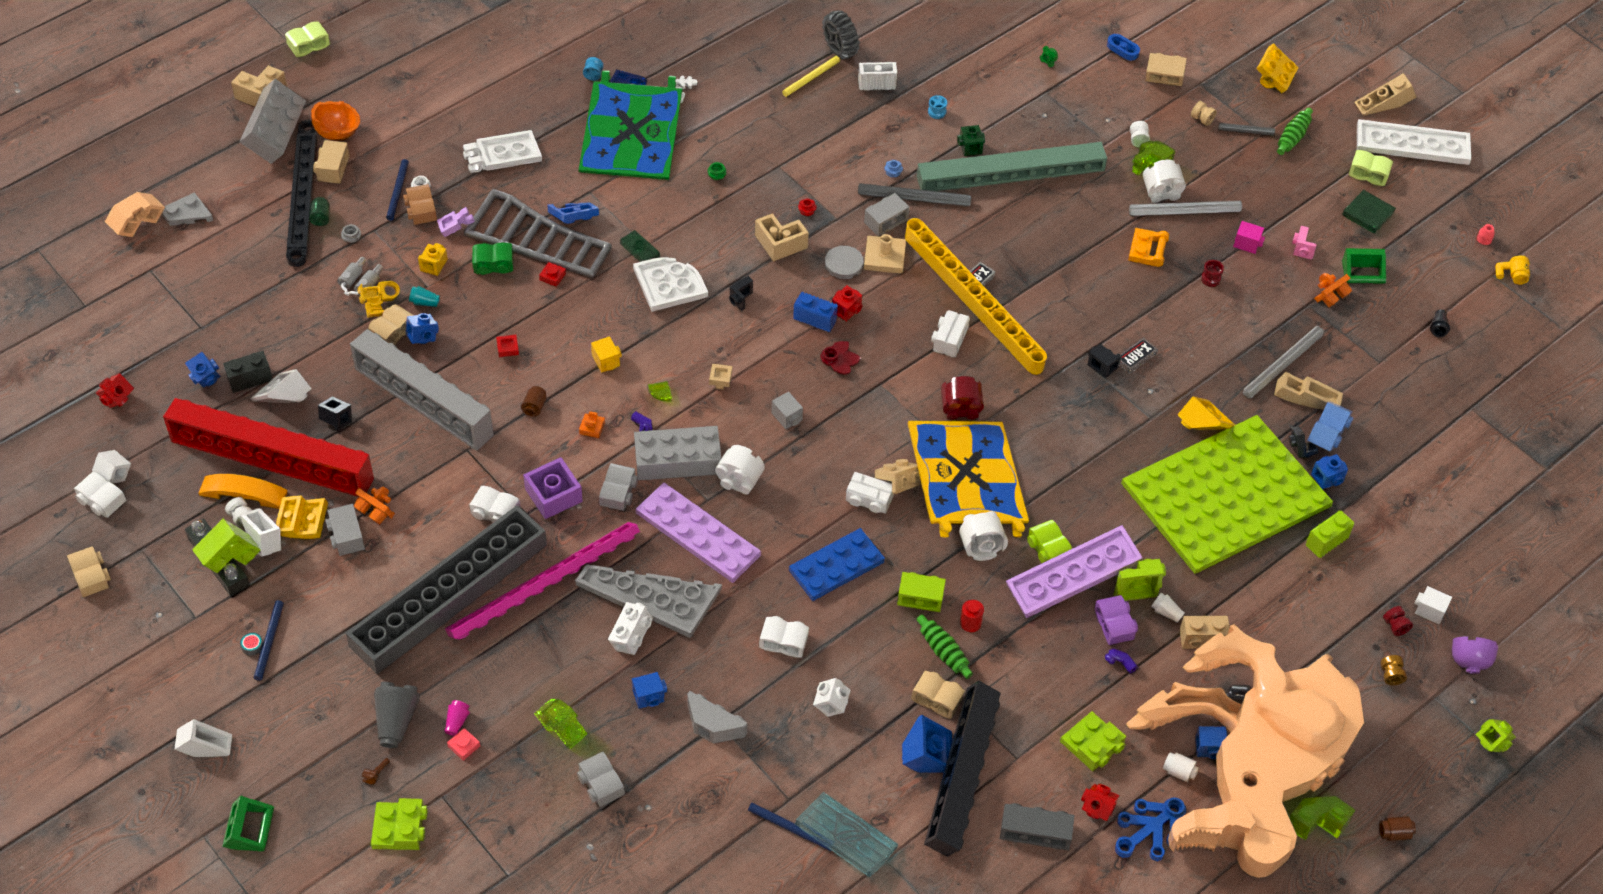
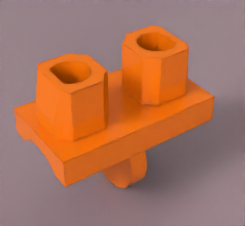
[1314,273,1352,308]
[354,486,395,525]

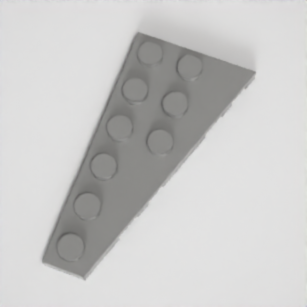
[575,564,722,638]

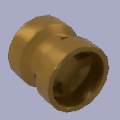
[1380,655,1407,685]

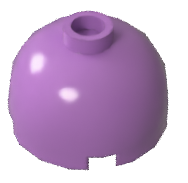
[1452,637,1498,674]

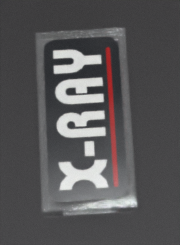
[1119,337,1158,374]

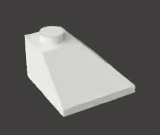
[250,369,312,403]

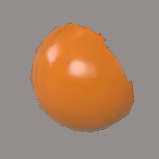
[311,101,360,141]

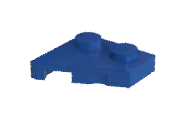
[547,203,599,224]

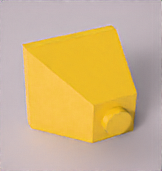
[1178,396,1235,430]

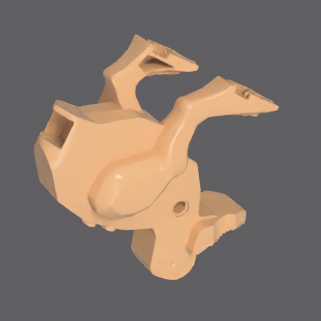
[1126,624,1364,878]

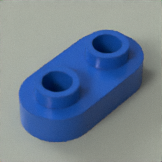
[1107,34,1140,61]

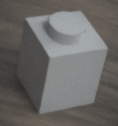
[771,392,803,429]

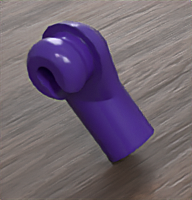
[631,411,653,431]
[1105,649,1138,673]

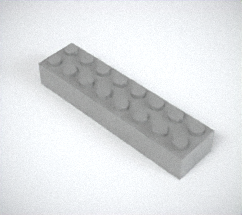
[350,329,494,451]

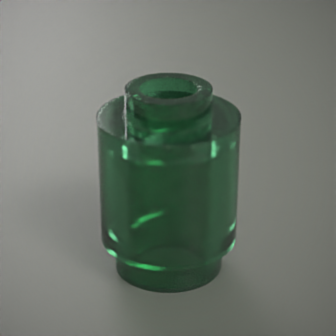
[309,197,330,226]

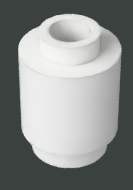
[1163,752,1199,783]

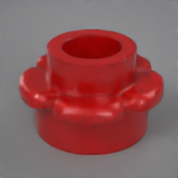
[798,198,817,216]

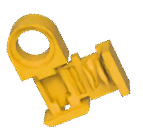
[357,281,400,318]

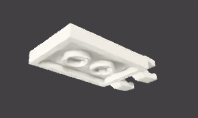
[463,130,542,173]

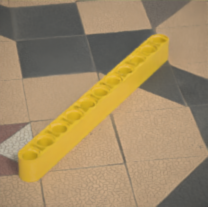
[905,218,1047,375]

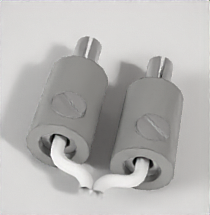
[337,257,383,296]

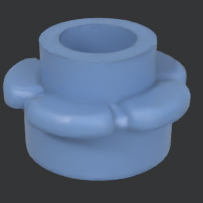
[884,160,903,177]

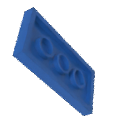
[789,528,885,601]

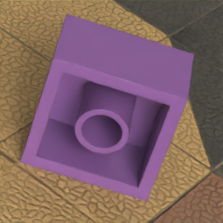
[523,457,583,519]

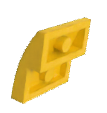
[276,495,328,539]

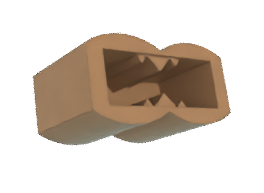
[403,184,437,225]

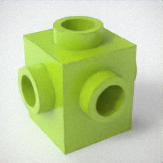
[1475,719,1516,752]

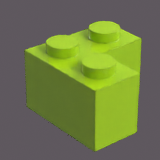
[192,518,261,573]

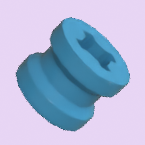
[583,57,604,81]
[928,95,947,119]

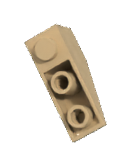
[1354,73,1416,116]

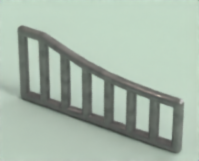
[464,189,612,278]

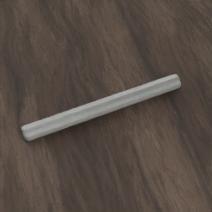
[1129,201,1242,216]
[1243,326,1324,398]

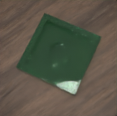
[1342,189,1396,234]

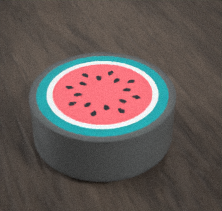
[240,632,263,655]

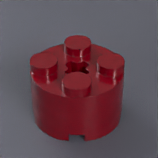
[941,376,984,420]

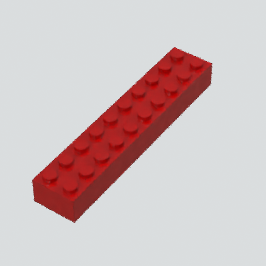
[163,398,374,497]

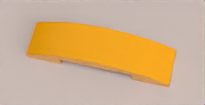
[198,474,288,509]

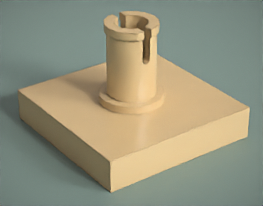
[864,234,906,274]

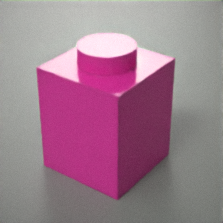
[1233,221,1265,254]

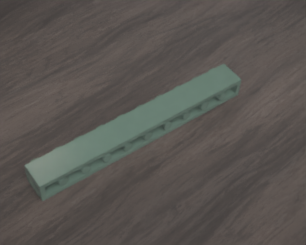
[917,142,1107,191]

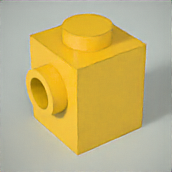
[591,336,622,373]

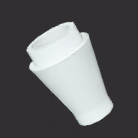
[1151,593,1185,623]

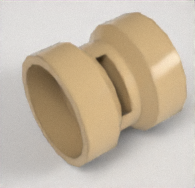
[1191,101,1217,126]

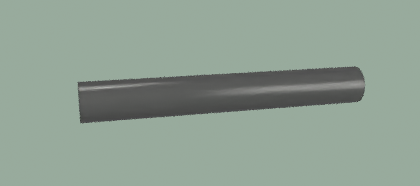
[1218,123,1275,136]

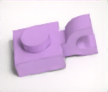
[437,207,475,237]

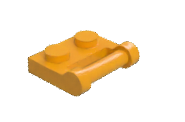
[1128,228,1169,267]

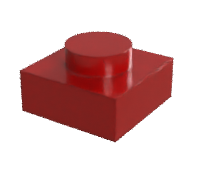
[539,262,566,287]
[496,335,519,357]

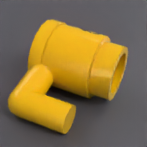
[1495,256,1530,285]

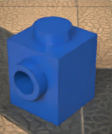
[632,672,667,709]
[1195,726,1228,759]

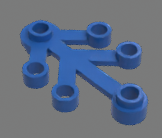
[1115,797,1186,861]

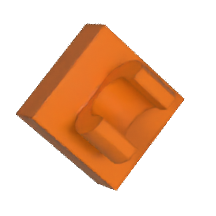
[579,411,605,438]

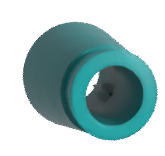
[409,286,440,307]

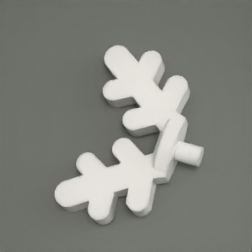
[676,76,697,103]

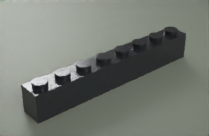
[924,680,1001,857]

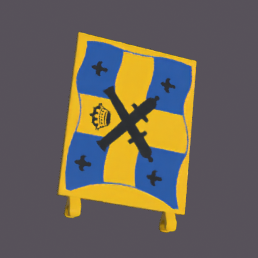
[907,421,1029,537]

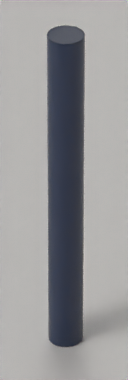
[386,159,409,221]
[253,600,284,681]
[748,802,835,852]

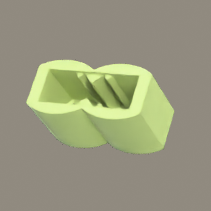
[285,22,330,57]
[1348,150,1393,186]

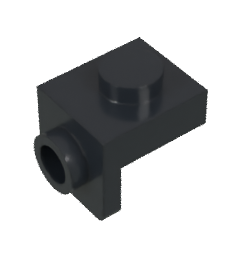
[729,276,753,311]
[1289,426,1319,458]

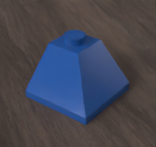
[902,715,952,773]

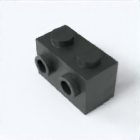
[223,351,272,393]

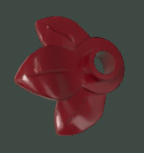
[820,341,861,374]

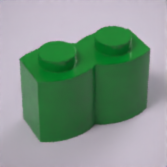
[472,242,514,275]

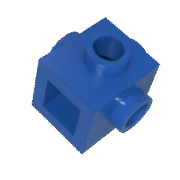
[406,313,439,344]
[185,352,221,388]
[1311,454,1348,489]

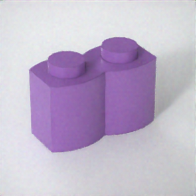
[1094,595,1138,645]

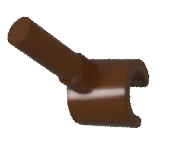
[362,758,390,785]

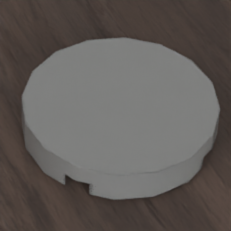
[825,246,864,279]

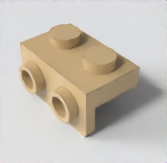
[875,459,921,494]

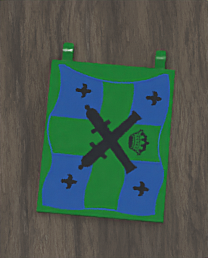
[578,70,682,180]

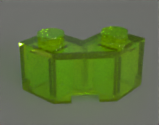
[1289,796,1356,840]

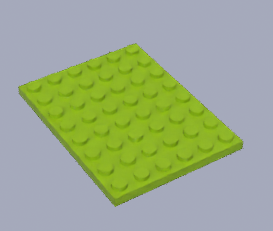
[1121,415,1333,574]

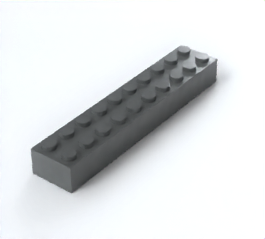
[346,505,547,674]

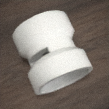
[1130,121,1150,147]
[225,497,252,527]

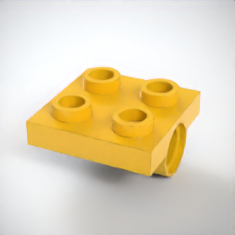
[1257,43,1299,93]

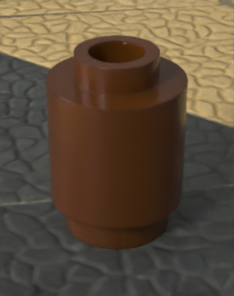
[521,386,547,417]
[1379,816,1416,841]

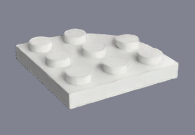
[633,257,708,312]

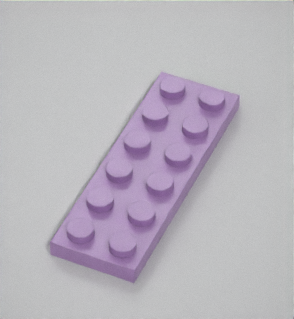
[636,483,761,583]
[1006,525,1143,618]

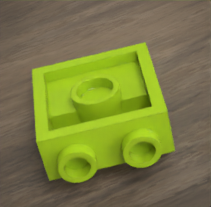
[1113,559,1166,601]
[1060,711,1126,772]
[371,798,428,850]

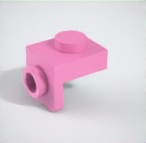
[1292,226,1317,259]

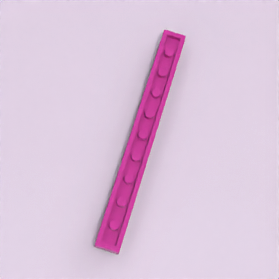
[445,522,640,640]

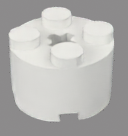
[1143,160,1186,203]
[715,445,765,495]
[959,511,1008,561]

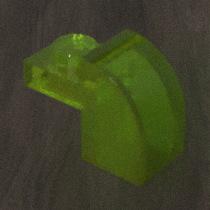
[1132,141,1175,175]
[534,699,588,749]

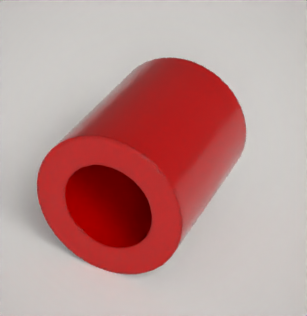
[960,600,984,632]

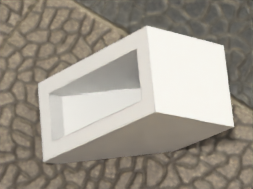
[240,508,281,557]
[175,719,232,757]

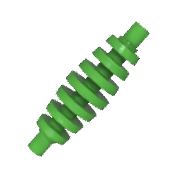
[1277,108,1313,155]
[917,615,973,679]

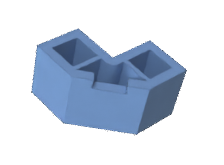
[1307,401,1354,451]

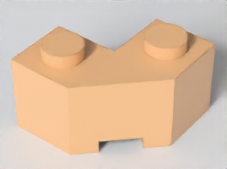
[105,192,165,237]

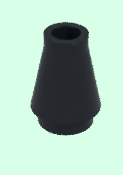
[1430,309,1450,338]

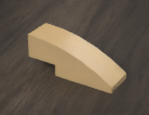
[1274,372,1343,409]

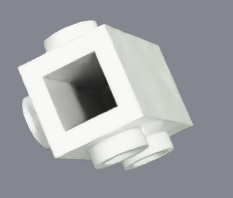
[608,602,653,655]

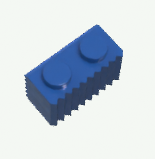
[793,292,838,332]

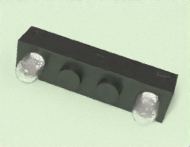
[185,518,250,597]

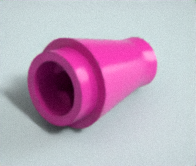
[444,700,470,736]

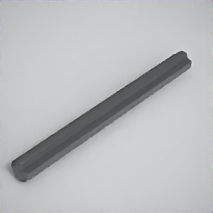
[858,183,971,206]

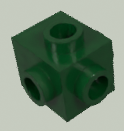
[957,125,985,156]

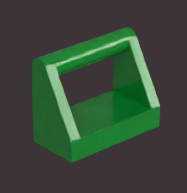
[1342,248,1386,284]
[222,796,274,851]

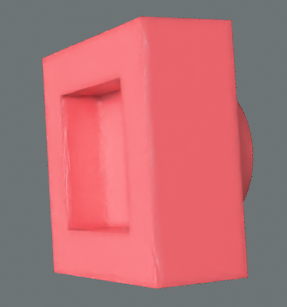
[447,728,480,761]

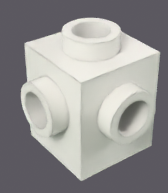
[813,678,851,717]

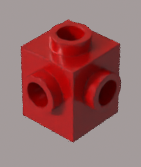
[832,285,863,322]
[96,373,134,408]
[1081,784,1120,821]

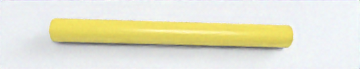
[782,56,840,97]

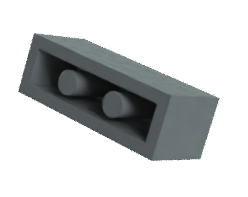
[999,803,1075,851]

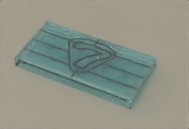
[795,792,898,877]

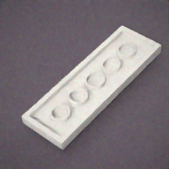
[1357,119,1471,165]

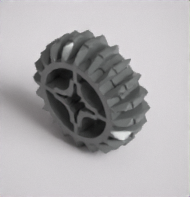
[822,10,860,60]

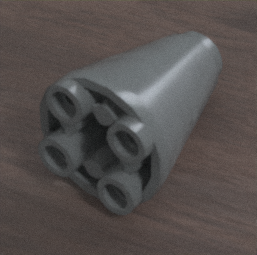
[374,682,420,748]

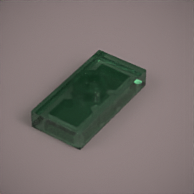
[620,230,660,262]

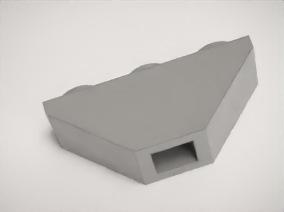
[687,691,747,744]

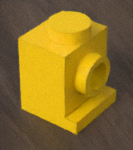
[418,243,448,276]

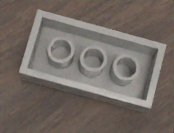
[240,79,306,164]
[634,426,721,480]

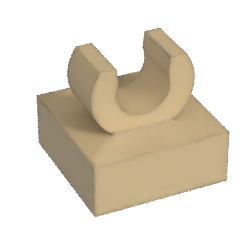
[709,364,732,390]

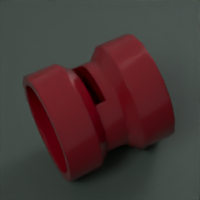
[1201,260,1224,287]
[1383,606,1413,636]

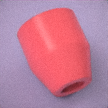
[1477,224,1495,245]

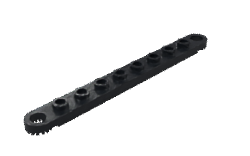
[286,119,318,267]

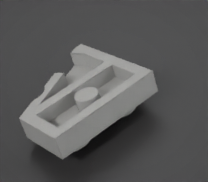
[161,192,213,226]

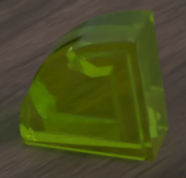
[648,381,672,402]

